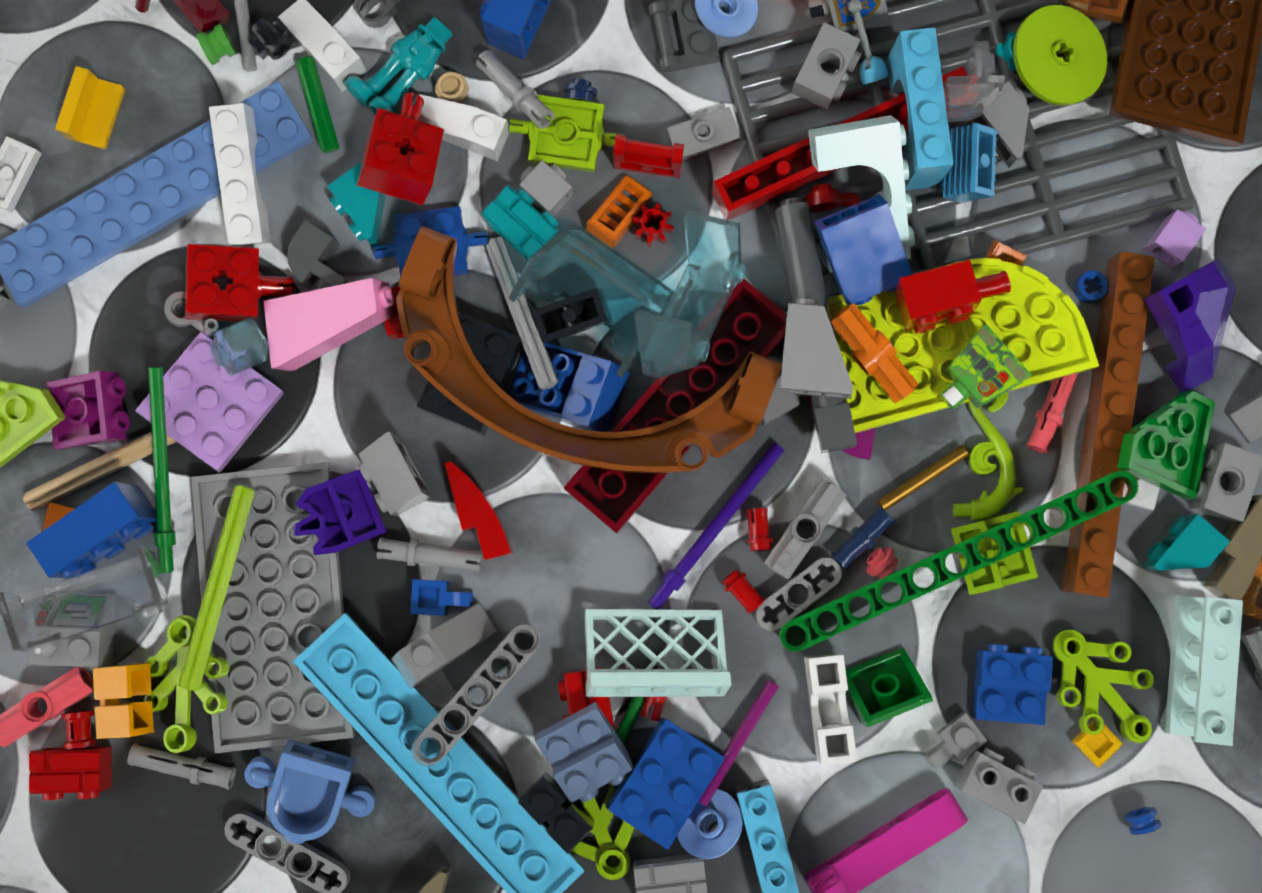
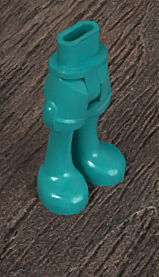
[344,17,453,116]

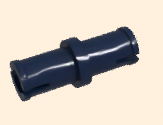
[831,506,895,570]

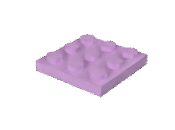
[135,332,284,473]

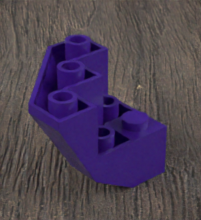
[1144,258,1236,393]

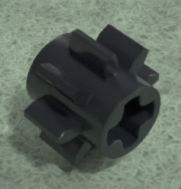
[249,17,292,60]

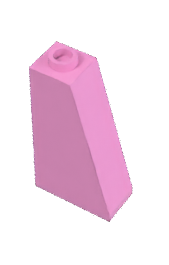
[263,278,394,371]

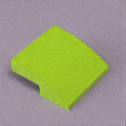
[951,511,1039,595]

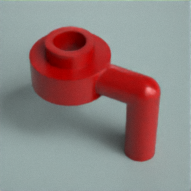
[805,184,860,213]

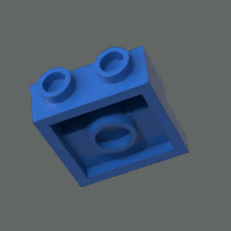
[973,644,1053,725]

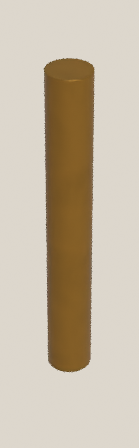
[877,445,969,511]

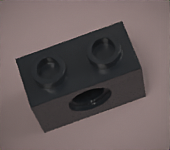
[532,288,613,343]

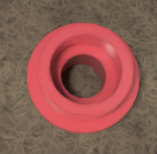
[866,547,898,579]

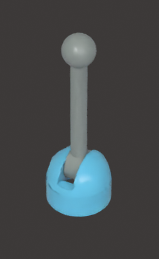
[848,0,889,84]

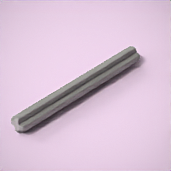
[486,237,558,390]

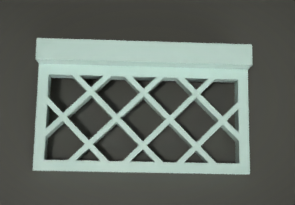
[584,609,731,697]

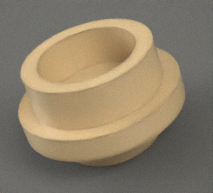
[435,72,469,103]

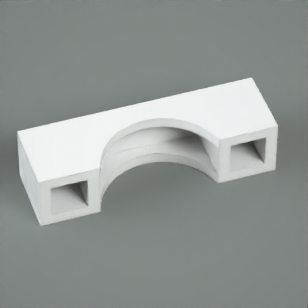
[209,103,272,247]

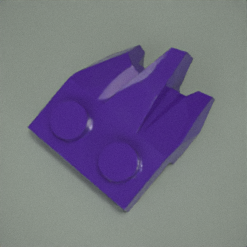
[293,469,386,555]

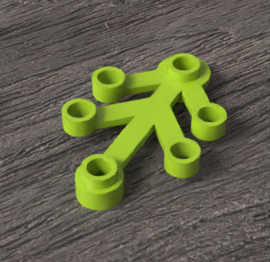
[143,615,229,753]
[1052,630,1154,743]
[561,782,634,880]

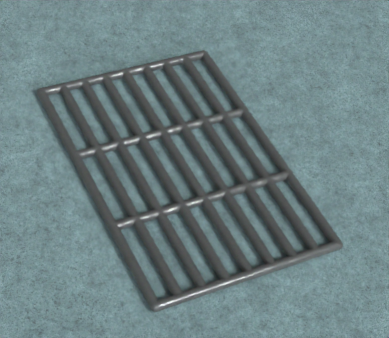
[722,0,1195,299]

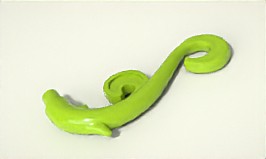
[953,392,1023,520]

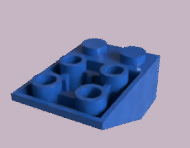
[508,343,630,432]

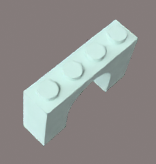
[808,115,915,273]

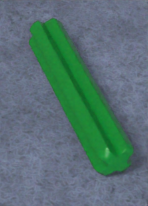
[296,56,339,153]

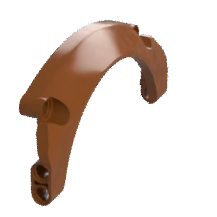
[396,226,782,473]

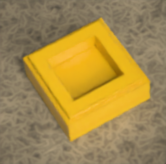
[1071,719,1123,768]

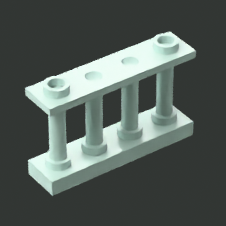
[1164,595,1243,746]

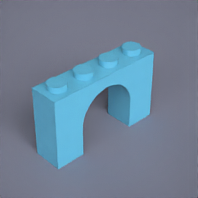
[886,27,954,191]

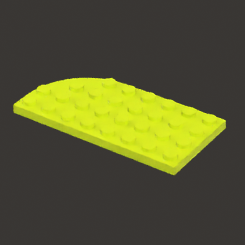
[827,258,1099,433]

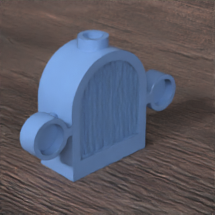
[244,740,376,844]

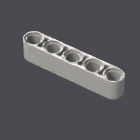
[411,624,540,766]

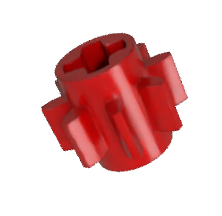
[633,203,674,247]

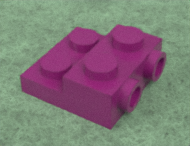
[46,371,130,450]

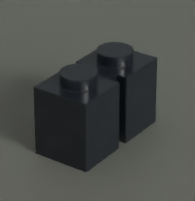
[518,772,594,854]

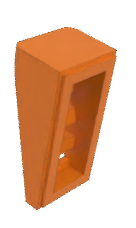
[586,175,653,251]

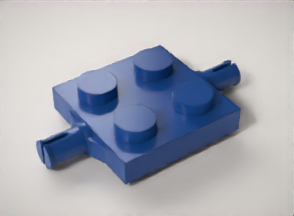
[373,206,489,276]

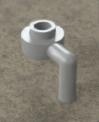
[164,291,219,337]

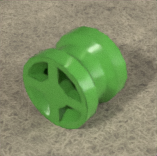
[196,23,237,65]

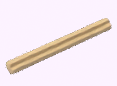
[23,432,176,511]

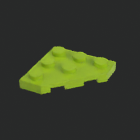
[0,380,66,468]

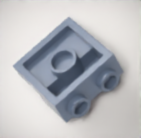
[535,702,632,803]

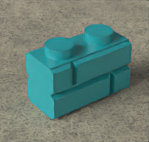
[481,185,560,265]

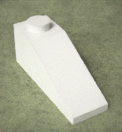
[277,0,367,92]
[412,94,509,162]

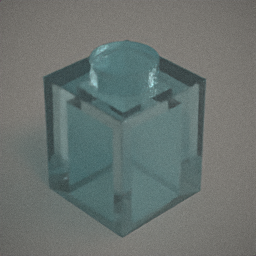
[211,317,269,376]

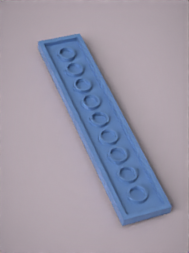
[0,81,314,308]

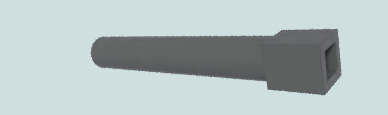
[775,198,857,454]

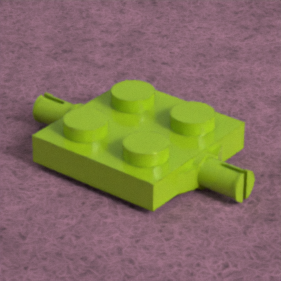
[509,95,624,173]

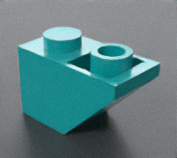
[327,163,386,247]
[1142,514,1230,571]

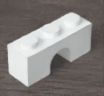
[804,652,857,766]

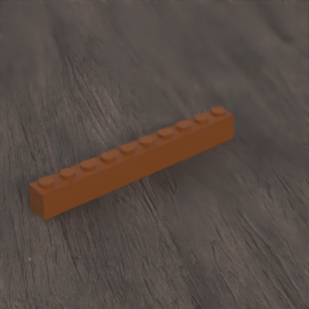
[1062,251,1155,598]

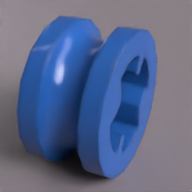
[1073,270,1108,303]
[1125,807,1162,835]

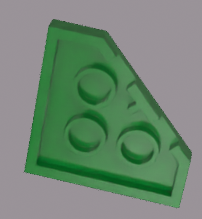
[1117,391,1215,499]

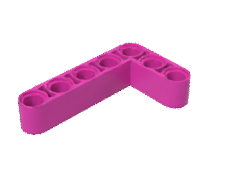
[804,788,968,893]

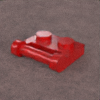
[613,134,684,179]

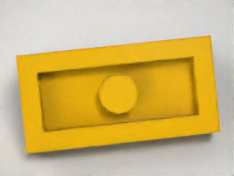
[55,66,125,149]

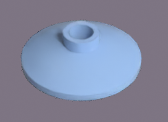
[695,0,758,38]
[677,789,743,859]

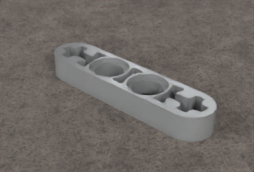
[224,811,350,893]

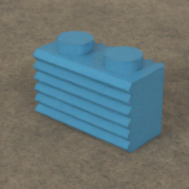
[941,123,997,203]

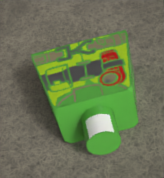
[940,324,1032,410]

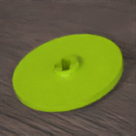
[1013,5,1107,106]

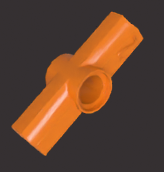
[829,303,919,403]

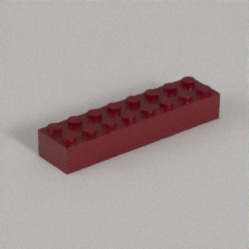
[564,278,787,534]

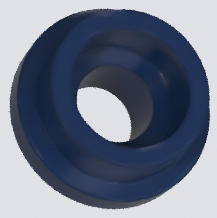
[564,79,597,102]

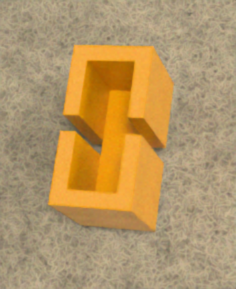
[93,663,154,739]

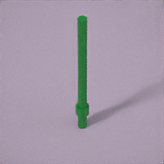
[148,367,176,573]

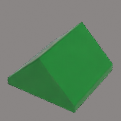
[846,647,933,727]

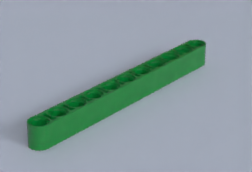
[779,470,1139,652]

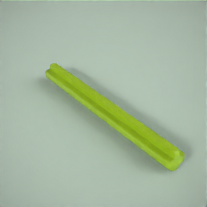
[178,485,255,691]

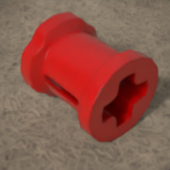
[61,710,96,749]

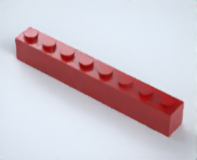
[711,66,978,222]

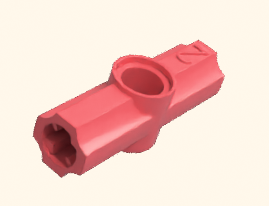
[0,667,94,748]

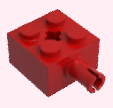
[357,93,444,205]
[185,244,293,323]
[894,259,1011,334]

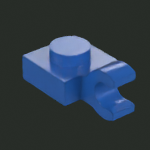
[410,579,474,616]

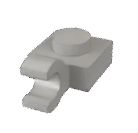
[924,712,987,769]

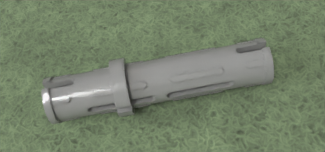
[476,50,555,129]
[377,537,483,572]
[127,743,236,790]

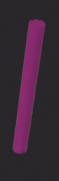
[699,680,779,807]

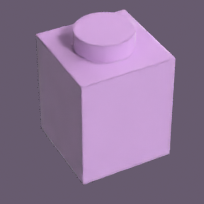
[1143,209,1206,268]

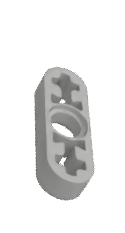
[755,558,842,631]

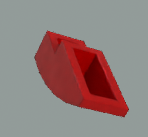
[445,462,514,560]

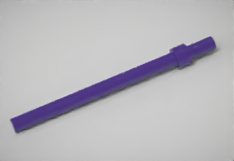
[647,443,784,610]

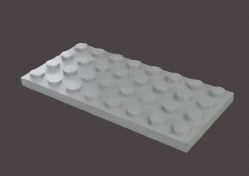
[191,462,356,753]

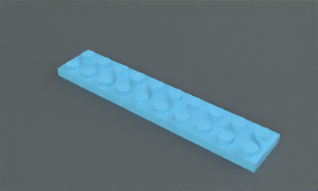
[293,613,585,893]

